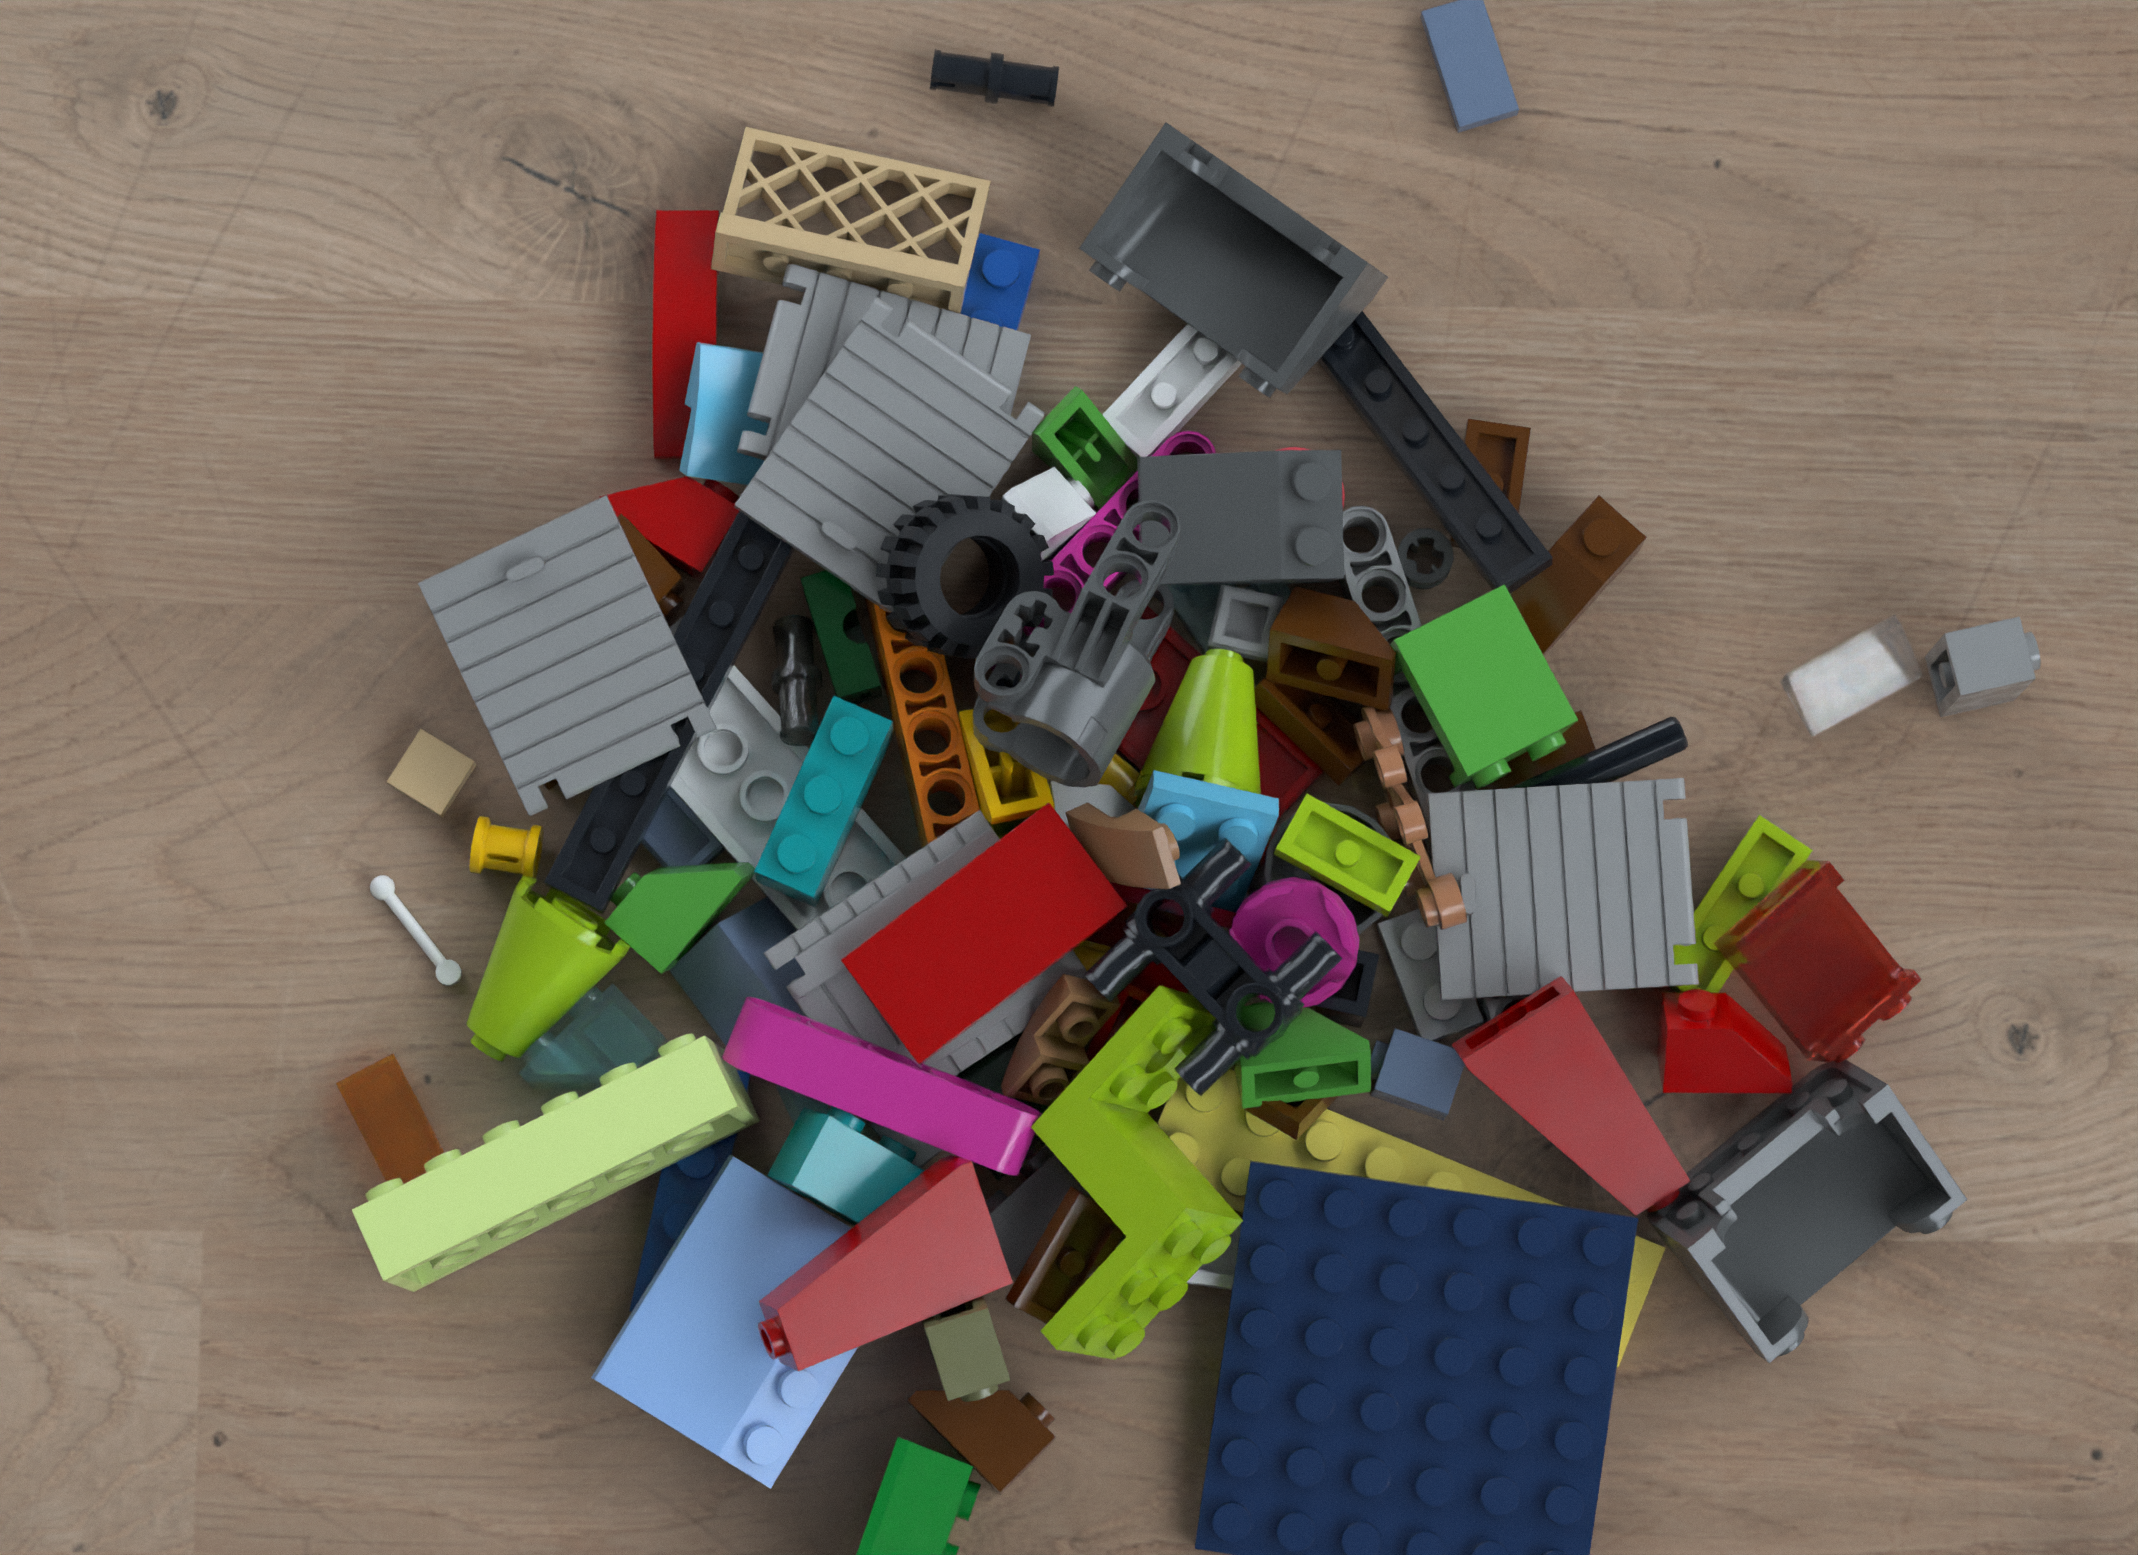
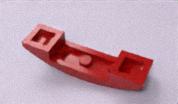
[652,210,720,459]

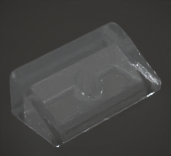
[1780,615,1923,737]

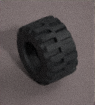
[876,494,1054,659]

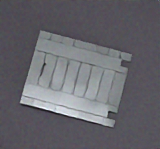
[737,264,1031,497]
[733,297,1045,614]
[418,495,717,816]
[1427,778,1699,1000]
[763,810,1088,1126]

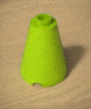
[1134,649,1261,808]
[466,876,630,1061]

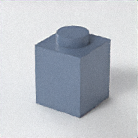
[1371,1028,1465,1121]

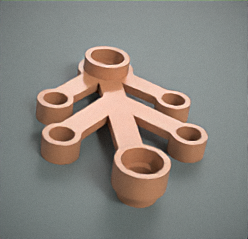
[1353,706,1467,930]

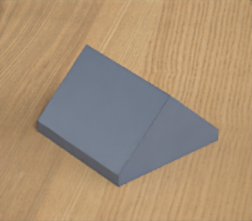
[669,897,805,1046]

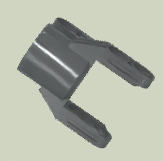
[973,499,1181,788]

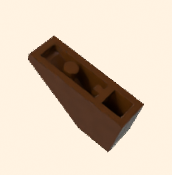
[1511,495,1647,656]

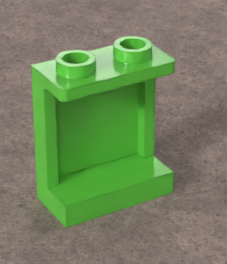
[1390,584,1578,789]

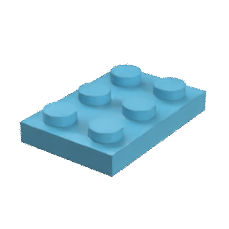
[1138,770,1279,913]

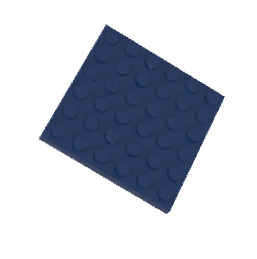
[1195,1160,1638,1555]

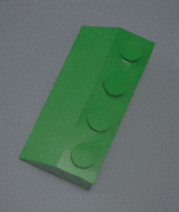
[856,1437,981,1555]

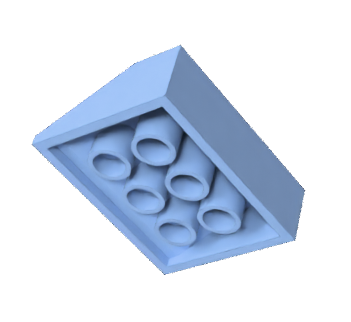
[591,1155,858,1489]

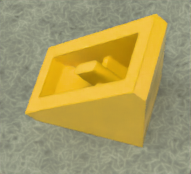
[959,709,1055,825]

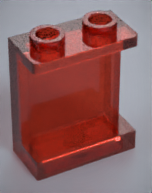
[1714,860,1922,1063]

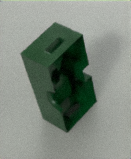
[801,570,882,704]

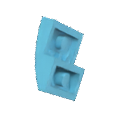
[679,342,769,485]

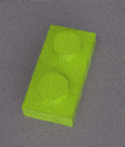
[1274,794,1421,917]

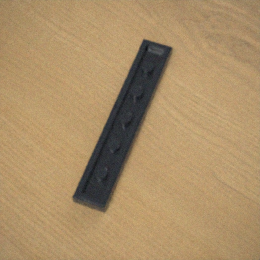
[1318,311,1553,593]

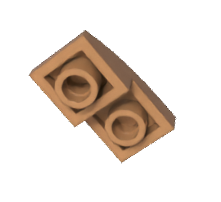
[1065,802,1181,889]
[1001,974,1121,1106]

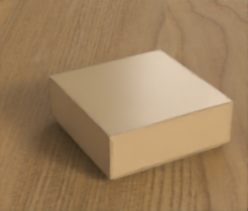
[387,729,476,818]

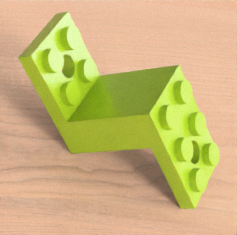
[1031,985,1243,1360]

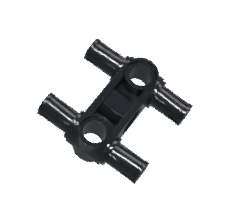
[1084,838,1343,1096]

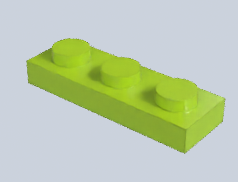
[1668,815,1813,993]

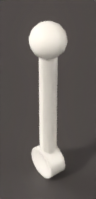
[370,875,462,986]

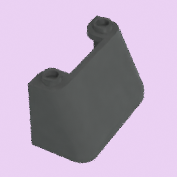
[1079,122,1388,398]
[1647,1059,1968,1363]

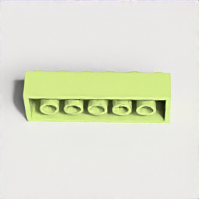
[352,1033,760,1292]

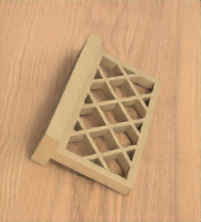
[711,127,991,314]

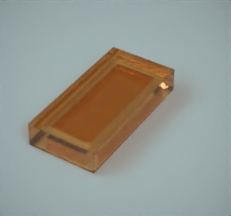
[336,1053,445,1184]

